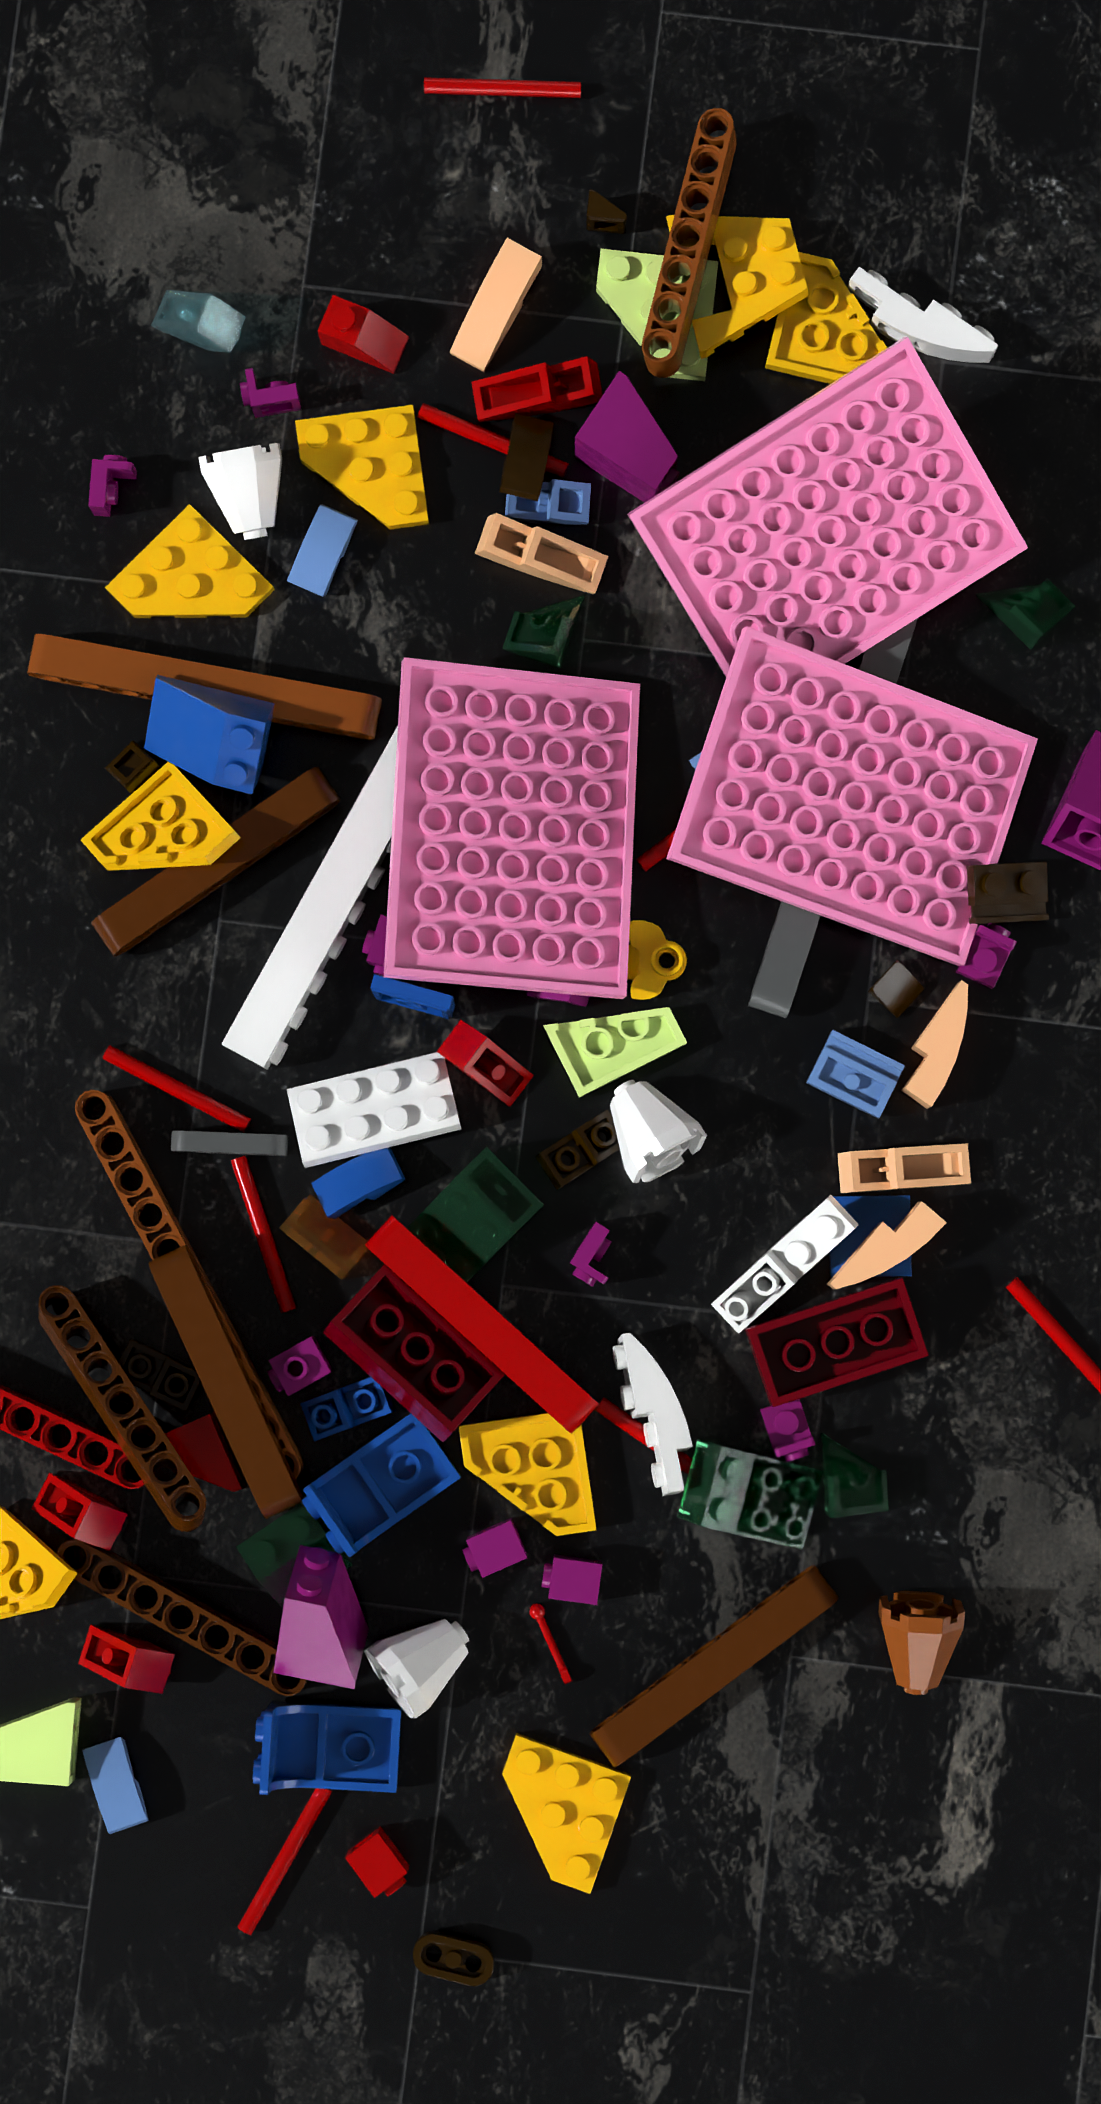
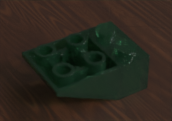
[407,1147,544,1283]
[677,1438,823,1550]

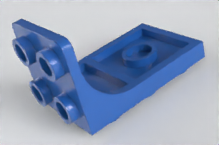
[302,1413,461,1557]
[253,1701,402,1795]

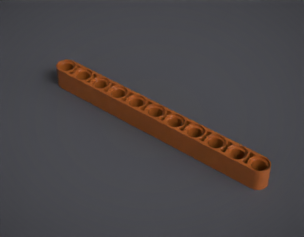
[75,1090,304,1479]

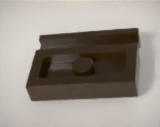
[967,862,1049,924]

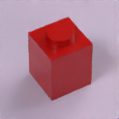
[345,1826,410,1898]

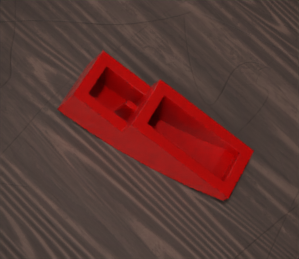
[471,356,603,422]

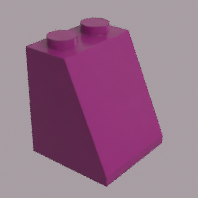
[575,371,680,503]
[1041,730,1101,871]
[273,1545,369,1689]

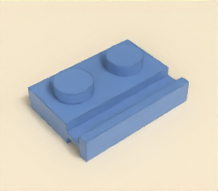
[806,1030,905,1118]

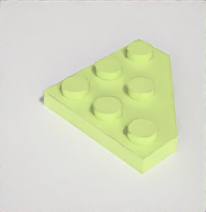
[596,249,718,381]

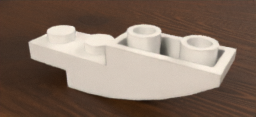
[848,267,998,363]
[711,1195,859,1334]
[613,1333,693,1496]

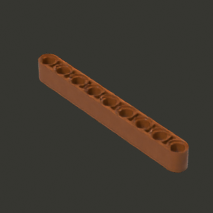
[27,634,382,740]

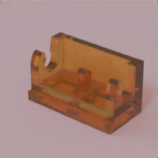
[280,1195,369,1280]

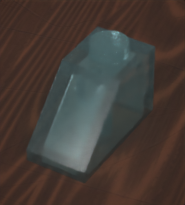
[151,290,246,353]

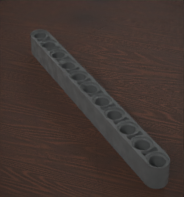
[748,618,918,1018]

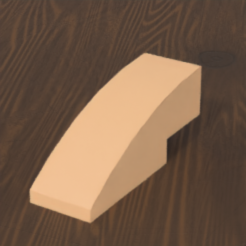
[450,238,542,372]
[475,513,609,594]
[901,980,968,1109]
[837,1143,971,1193]
[827,1201,947,1289]

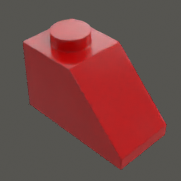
[318,295,409,374]
[437,1020,534,1107]
[165,1413,246,1492]
[31,1472,128,1551]
[78,1625,175,1694]

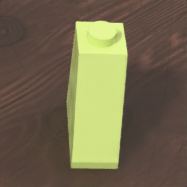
[0,1697,82,1786]

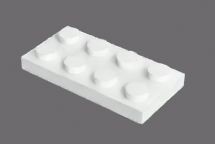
[287,1052,461,1168]

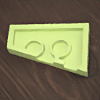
[543,1007,687,1098]

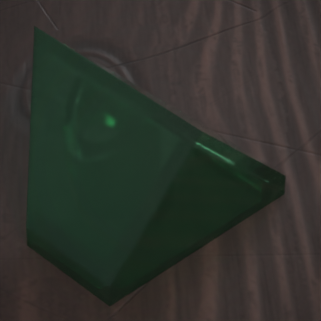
[975,578,1075,650]
[502,594,586,668]
[821,1433,889,1518]

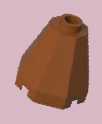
[879,1591,965,1695]

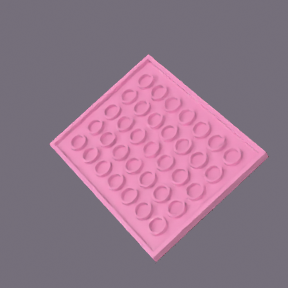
[627,337,1028,677]
[666,627,1038,966]
[383,657,640,999]

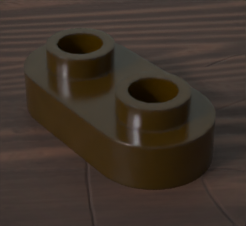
[413,1931,494,1986]

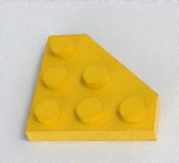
[765,252,887,384]
[295,405,429,530]
[105,504,275,618]
[81,762,241,871]
[458,1413,596,1536]
[0,1505,78,1619]
[502,1733,631,1894]

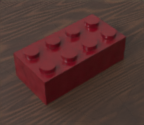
[323,1264,505,1442]
[745,1278,929,1407]

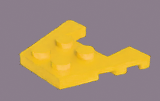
[666,215,809,359]

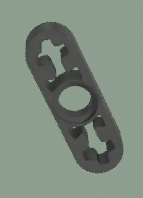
[171,1131,288,1156]

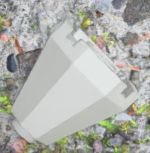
[198,443,282,540]
[610,1080,707,1183]
[364,1619,469,1718]

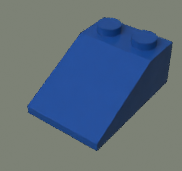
[144,675,275,794]

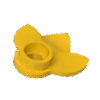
[627,920,687,1000]

